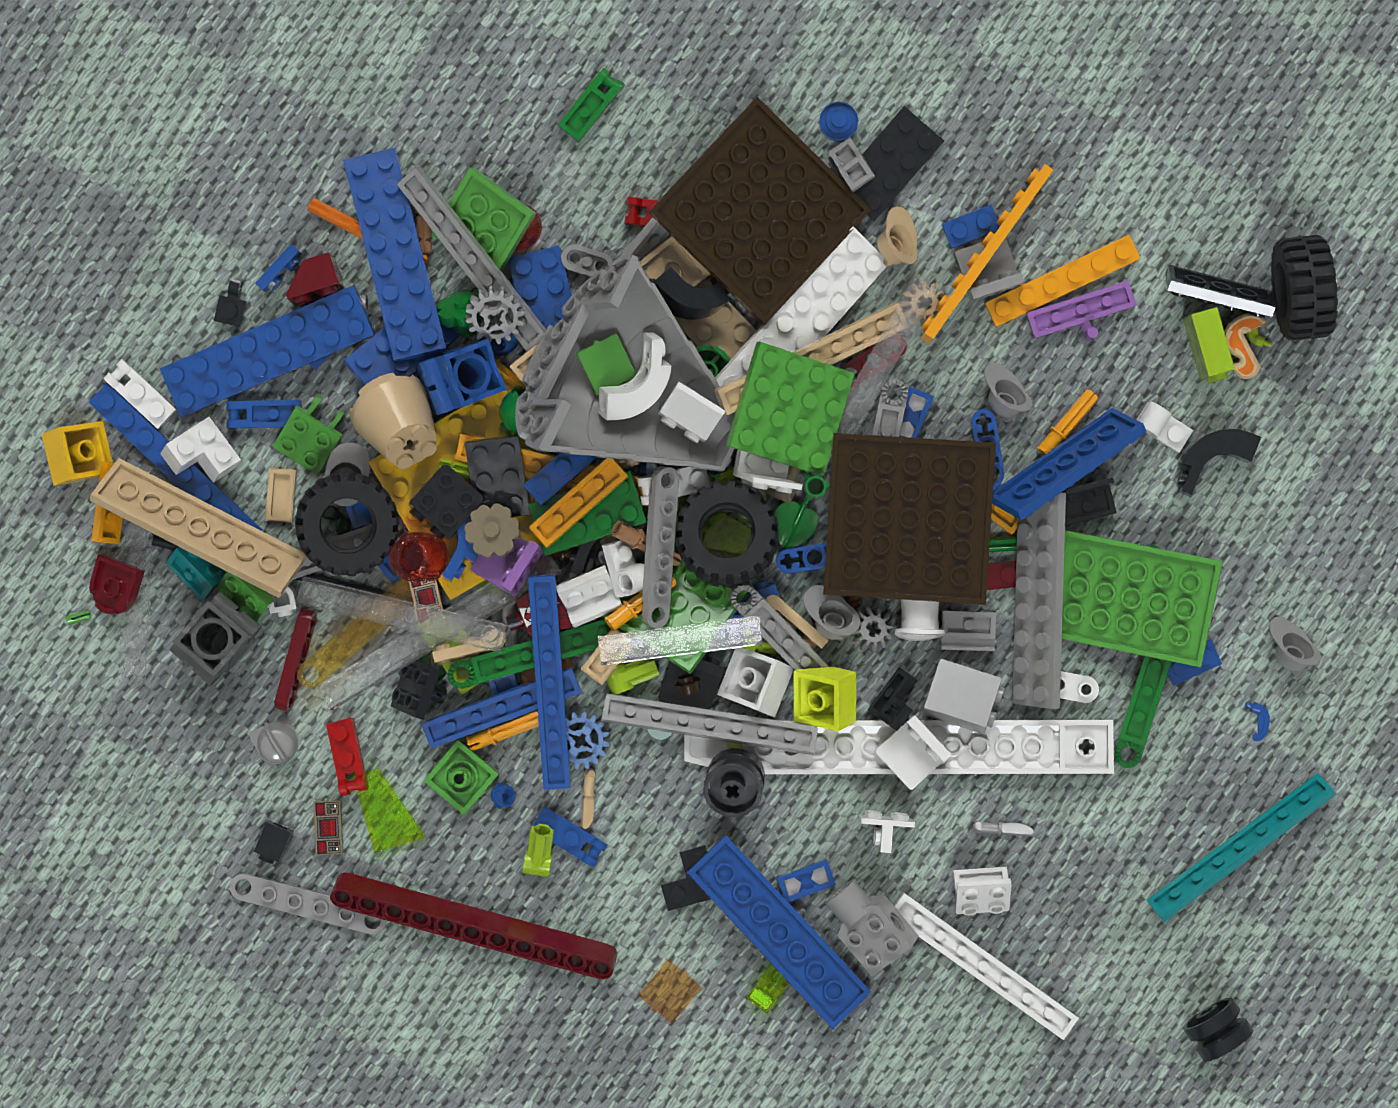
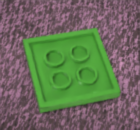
[431,167,537,272]

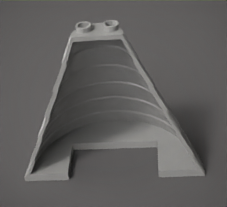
[515,255,736,471]

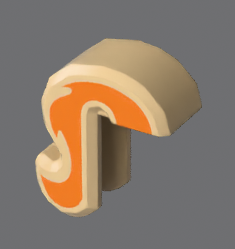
[1224,314,1268,379]

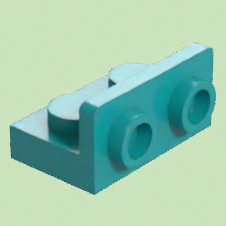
[166,547,227,601]

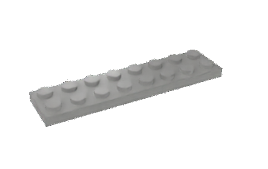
[1012,492,1066,709]

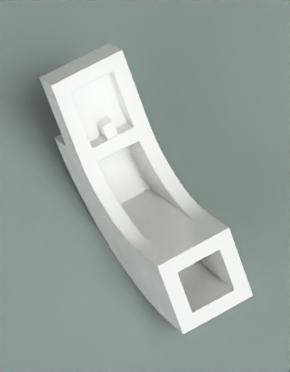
[598,332,672,420]

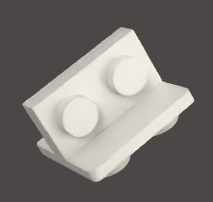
[556,565,622,627]
[858,810,915,853]
[953,867,1011,915]

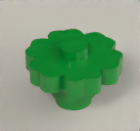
[436,290,483,337]

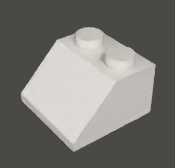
[658,382,725,443]
[717,645,794,717]

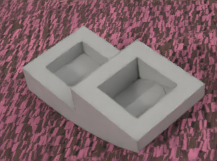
[828,137,875,192]

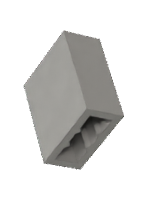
[923,659,1005,734]

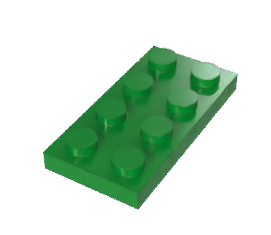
[529,471,648,556]

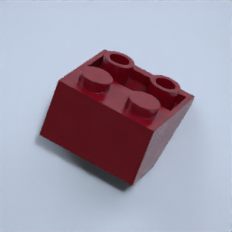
[286,252,345,307]

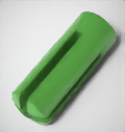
[66,610,91,625]

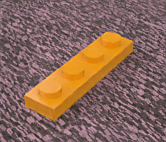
[529,458,629,548]

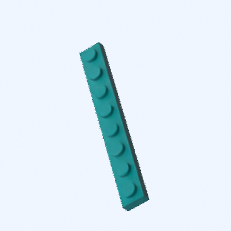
[1147,773,1336,922]

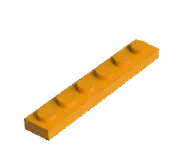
[984,235,1141,327]

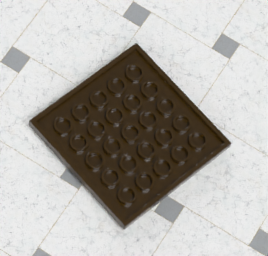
[648,97,871,325]
[823,433,996,605]

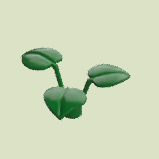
[774,470,831,548]

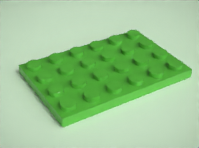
[1062,530,1223,667]

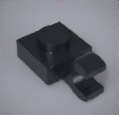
[214,278,247,327]

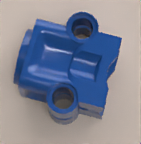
[417,338,507,415]

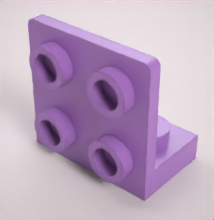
[471,537,544,597]

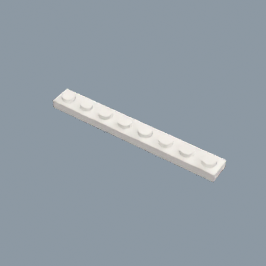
[894,892,1079,1040]

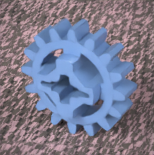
[566,711,610,770]

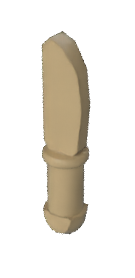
[581,768,596,829]

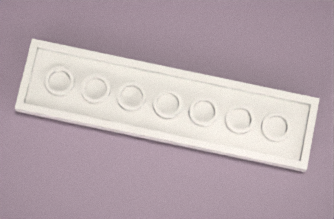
[715,227,887,387]

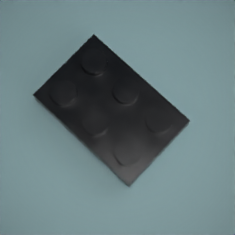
[465,434,531,517]

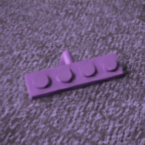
[1026,280,1137,340]

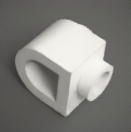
[268,585,300,617]

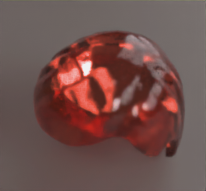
[389,532,449,583]

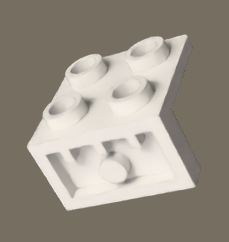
[733,449,803,493]
[875,715,952,790]

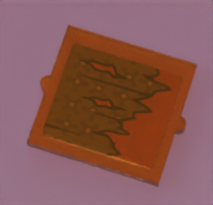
[638,959,702,1023]

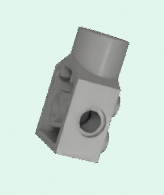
[825,879,919,977]

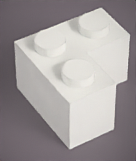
[160,417,241,483]

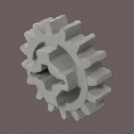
[466,285,524,344]

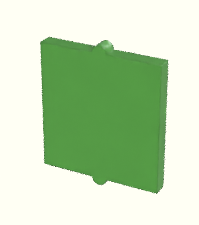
[576,333,636,395]

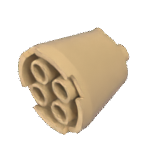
[349,373,437,470]

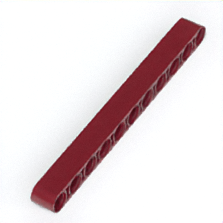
[330,872,618,980]

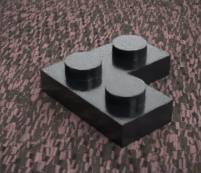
[867,667,918,731]
[661,845,711,911]

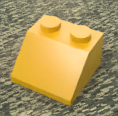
[41,421,113,486]

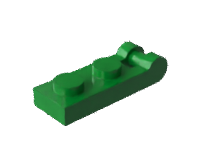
[558,68,625,143]

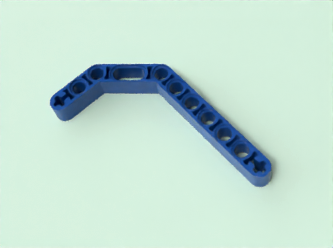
[776,409,1004,574]

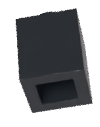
[254,820,294,864]

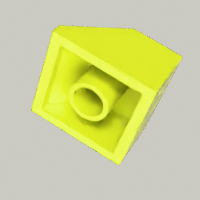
[794,667,856,732]

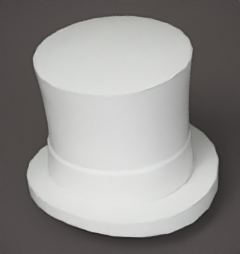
[895,600,945,641]

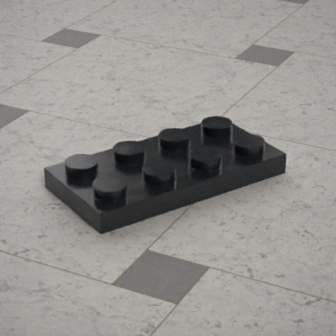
[841,106,944,222]
[1166,264,1275,318]

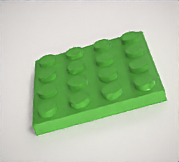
[726,341,855,476]
[603,537,750,674]

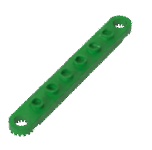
[448,619,635,689]
[1114,656,1172,768]

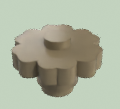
[465,503,521,559]

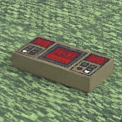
[313,800,343,855]

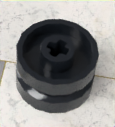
[703,748,765,818]
[1182,997,1254,1062]

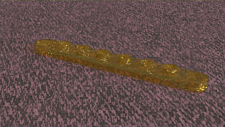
[297,558,438,688]

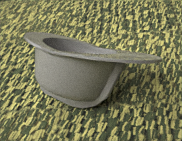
[984,363,1032,422]
[324,443,370,506]
[803,585,860,641]
[1269,617,1321,676]
[248,717,301,767]

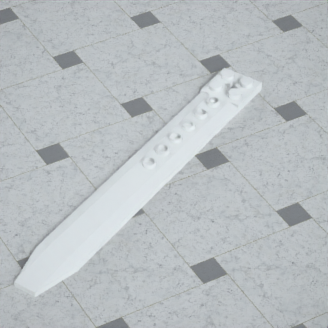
[684,720,1114,774]

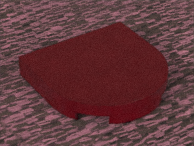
[89,554,145,614]

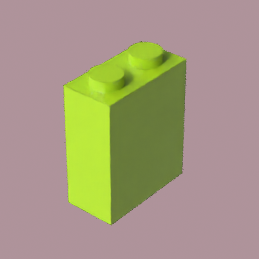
[1183,307,1235,384]

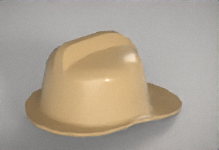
[877,206,917,266]

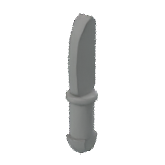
[972,821,1034,837]

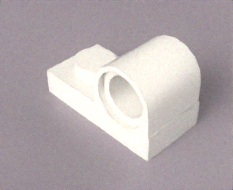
[1136,402,1193,453]
[602,539,644,597]

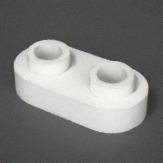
[1060,671,1099,703]

